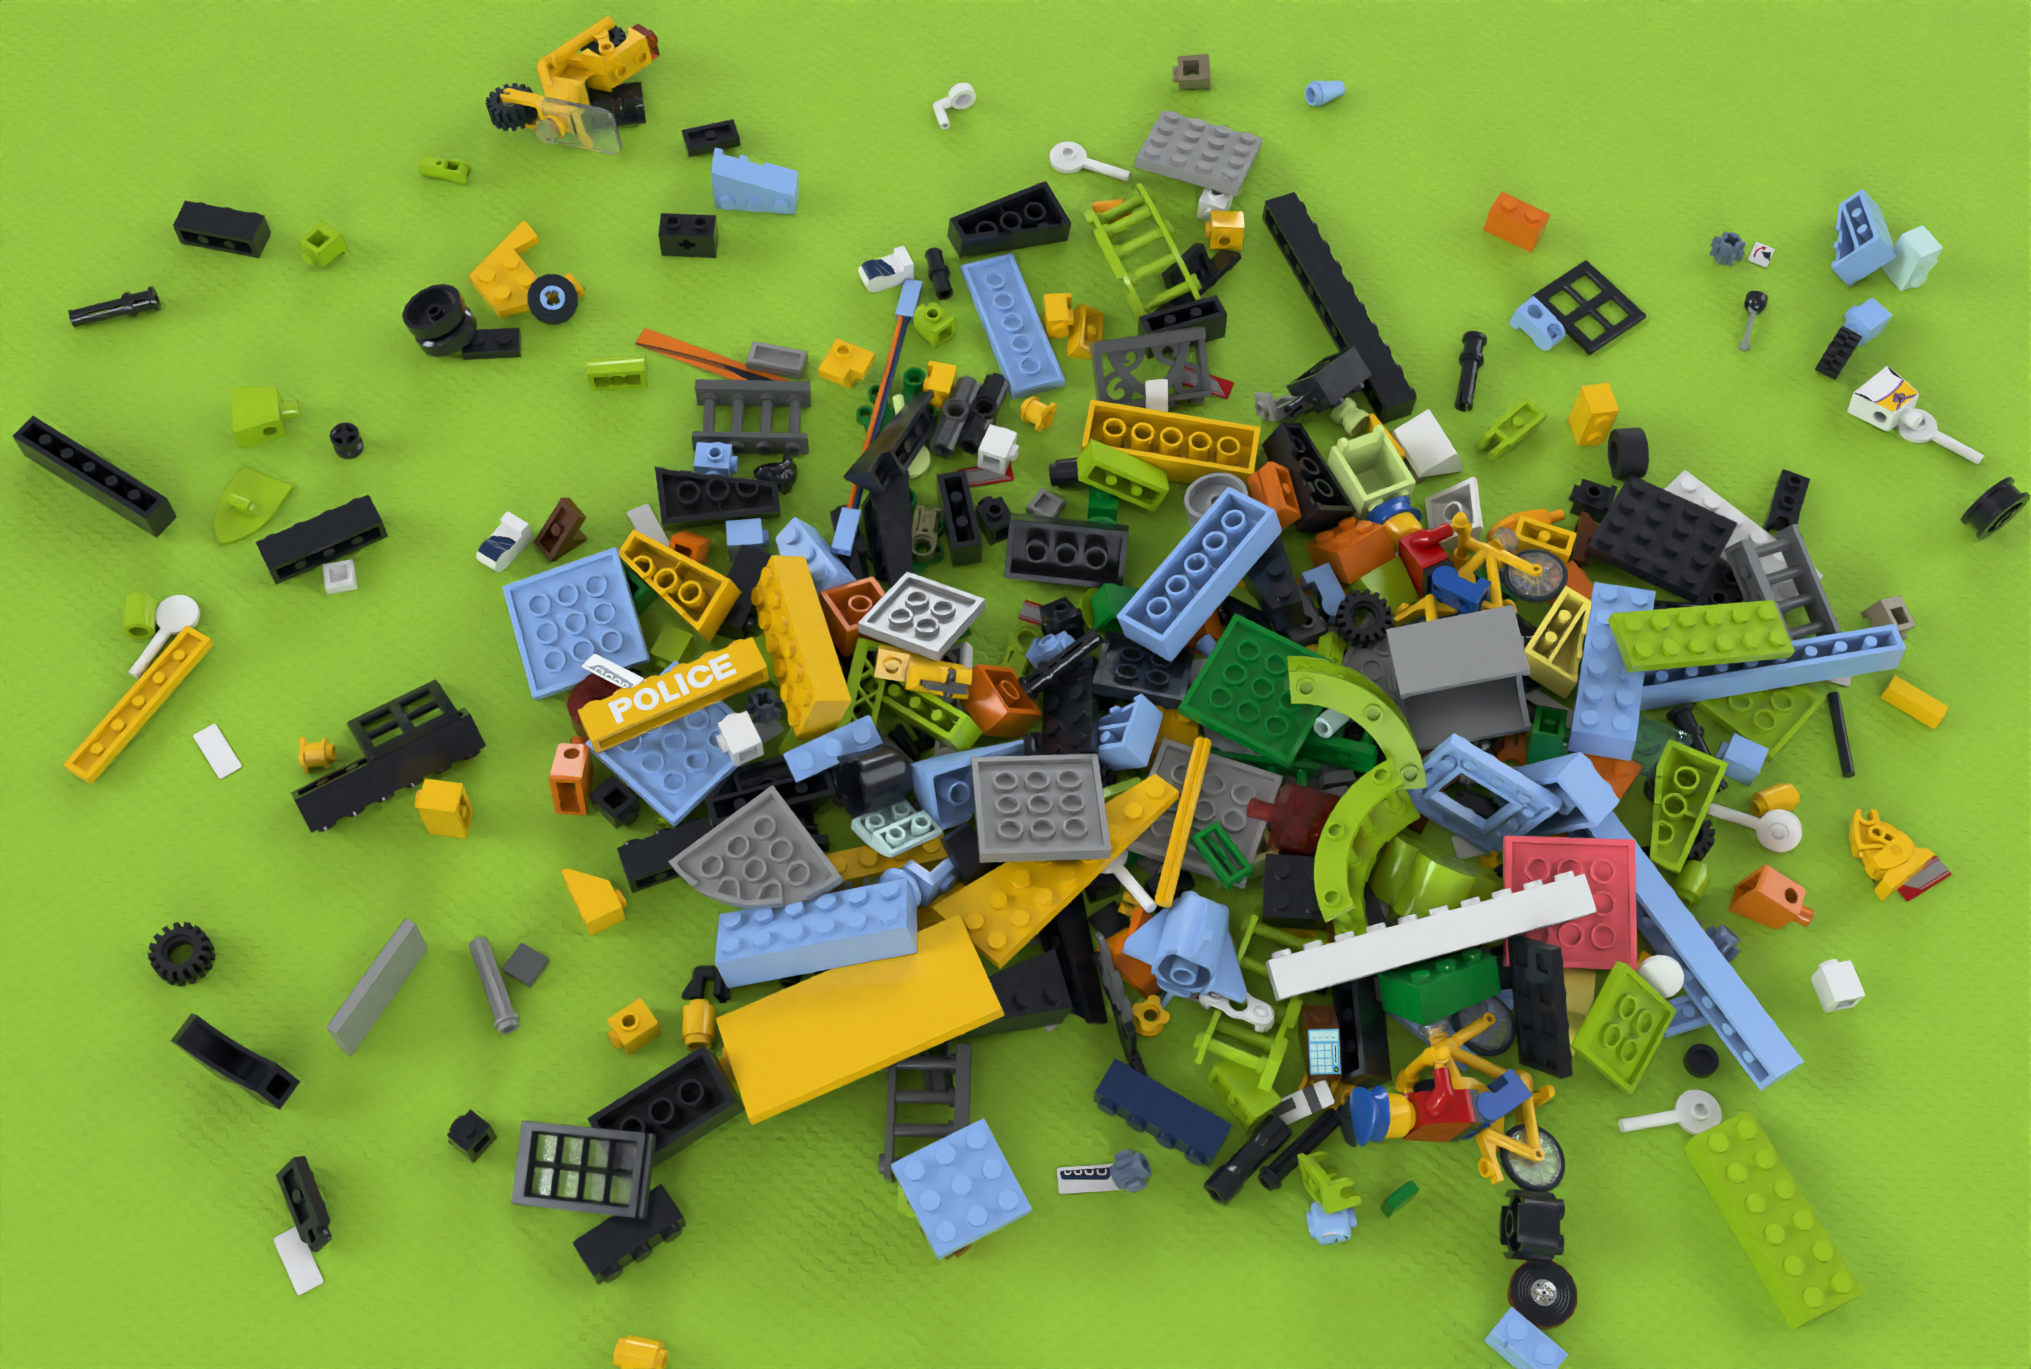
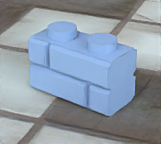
[1483,1307,1568,1369]

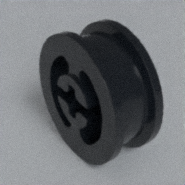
[1961,477,2031,540]

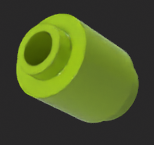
[1671,860,1710,908]

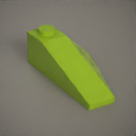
[1649,739,1729,874]

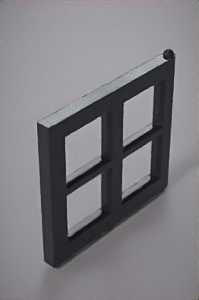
[1531,260,1646,355]
[347,679,461,762]

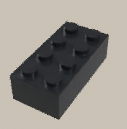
[1004,513,1129,588]
[588,1045,745,1183]

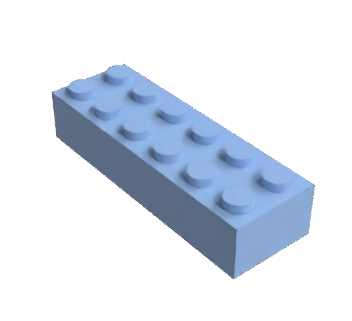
[1116,486,1282,662]
[1567,582,1656,761]
[715,878,917,988]

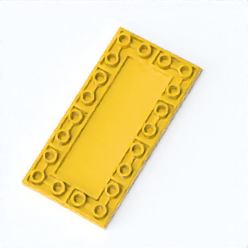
[716,914,1005,1125]

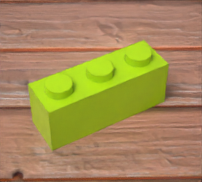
[1077,439,1169,512]

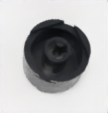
[1499,1189,1565,1262]

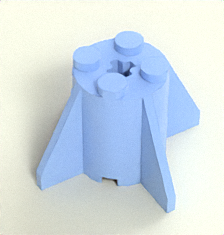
[1122,891,1247,1009]

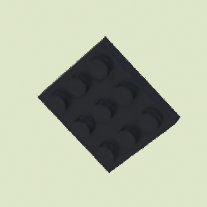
[1091,631,1196,710]

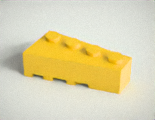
[618,529,741,643]

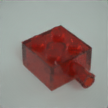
[1246,782,1342,857]

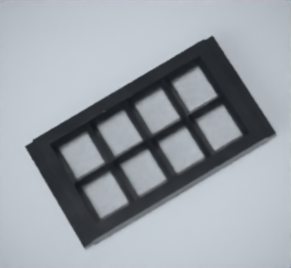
[511,1121,656,1219]

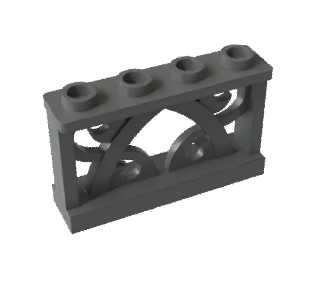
[1089,327,1212,408]

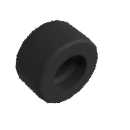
[1608,427,1649,480]

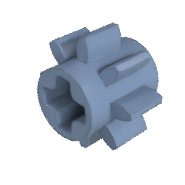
[1709,232,1746,266]
[745,686,783,726]
[1705,924,1741,963]
[1110,1149,1152,1193]

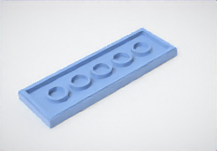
[960,253,1066,400]

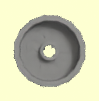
[1184,472,1248,530]

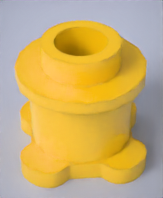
[1020,396,1057,432]
[298,737,337,774]
[1132,995,1170,1037]

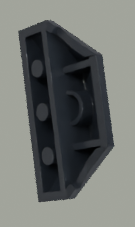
[705,756,837,828]

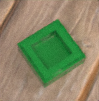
[1381,1180,1420,1218]

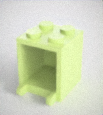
[1327,424,1416,521]

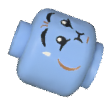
[1305,1201,1357,1245]

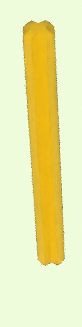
[1154,736,1212,908]

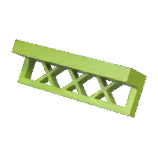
[836,637,894,729]

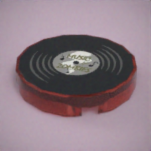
[1507,1261,1577,1330]

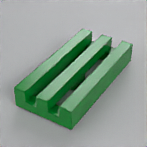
[1190,821,1255,890]

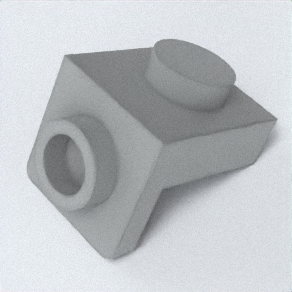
[1253,391,1297,422]

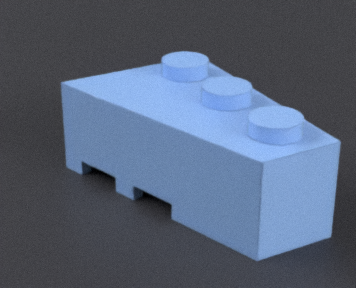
[1831,189,1897,287]

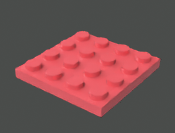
[1503,836,1637,971]

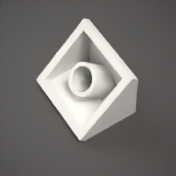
[1391,409,1464,478]
[1425,476,1483,550]

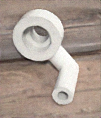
[933,83,976,130]

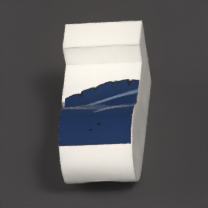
[858,246,914,292]
[476,511,533,572]

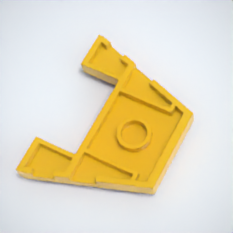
[469,220,585,318]

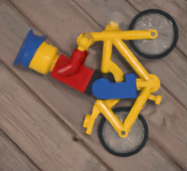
[1366,495,1568,627]
[1350,995,1565,1192]

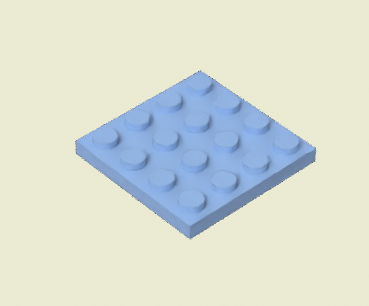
[502,547,651,701]
[585,660,764,827]

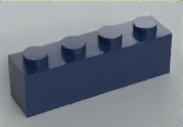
[1093,1058,1232,1168]

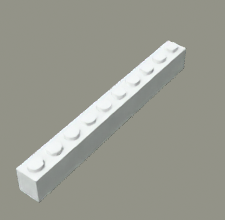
[1265,871,1597,1001]

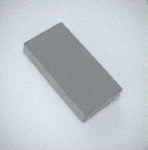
[746,341,808,379]

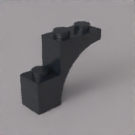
[171,1013,301,1110]

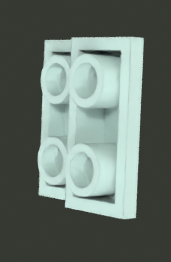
[851,799,943,858]

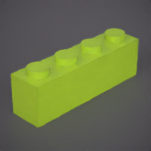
[863,677,983,752]

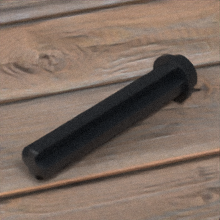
[1257,1108,1339,1191]

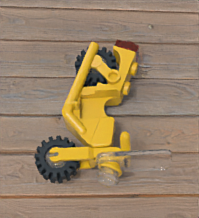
[486,16,660,155]

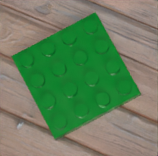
[1177,613,1340,769]

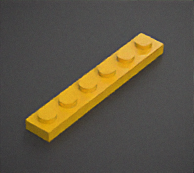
[63,625,214,785]

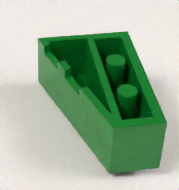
[1377,948,1501,1026]

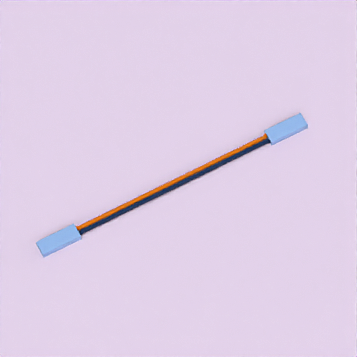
[831,279,922,556]

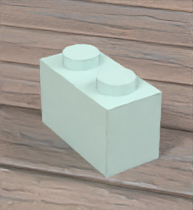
[1882,225,1943,292]

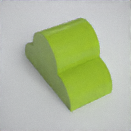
[1368,833,1503,919]

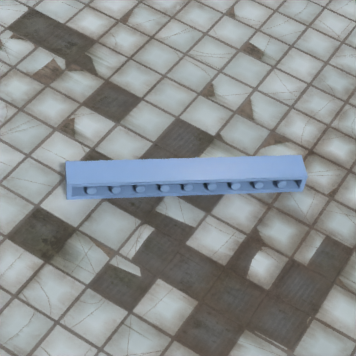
[1640,624,1906,711]
[1566,811,1804,1091]

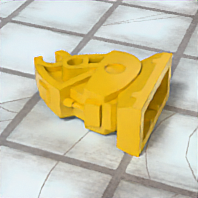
[1848,809,1935,902]

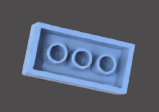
[1489,752,1620,837]

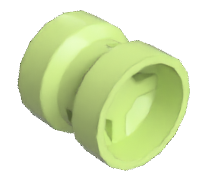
[1330,397,1369,437]

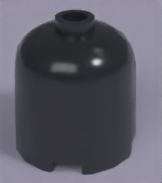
[833,746,912,817]

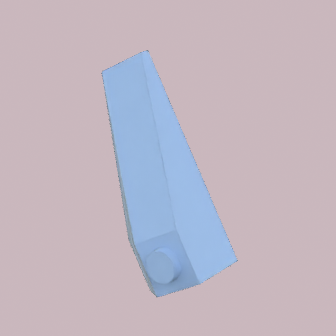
[910,740,1025,830]

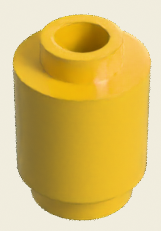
[1750,783,1800,818]
[682,999,716,1050]
[613,1335,669,1369]

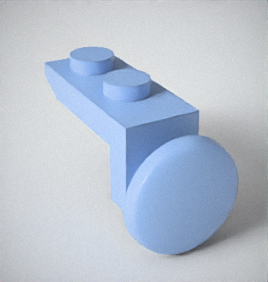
[879,856,959,907]

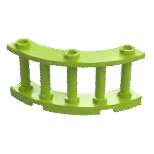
[1082,183,1202,324]
[1287,656,1427,790]
[1314,758,1421,936]
[1193,905,1329,1092]

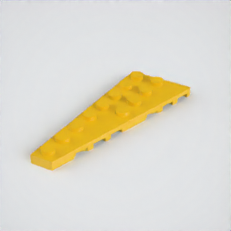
[932,773,1180,969]

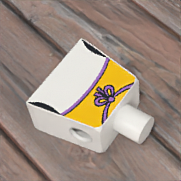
[1847,366,1924,431]

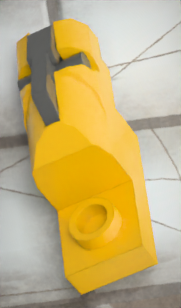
[874,644,972,700]

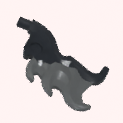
[1091,932,1148,1076]

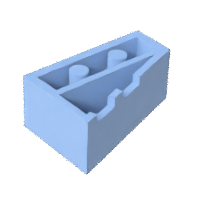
[711,147,799,214]
[775,517,857,598]
[1098,694,1164,771]

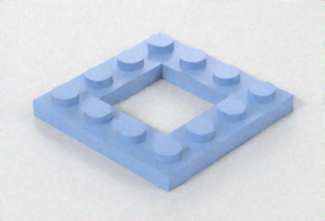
[1397,733,1563,855]

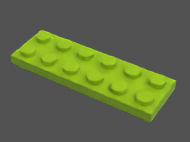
[1608,600,1795,673]

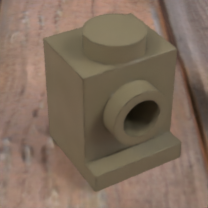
[1173,54,1211,90]
[1861,595,1916,640]

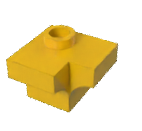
[818,338,875,389]

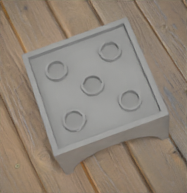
[1386,605,1531,752]

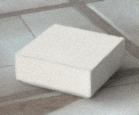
[322,559,358,595]

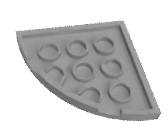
[668,785,844,909]

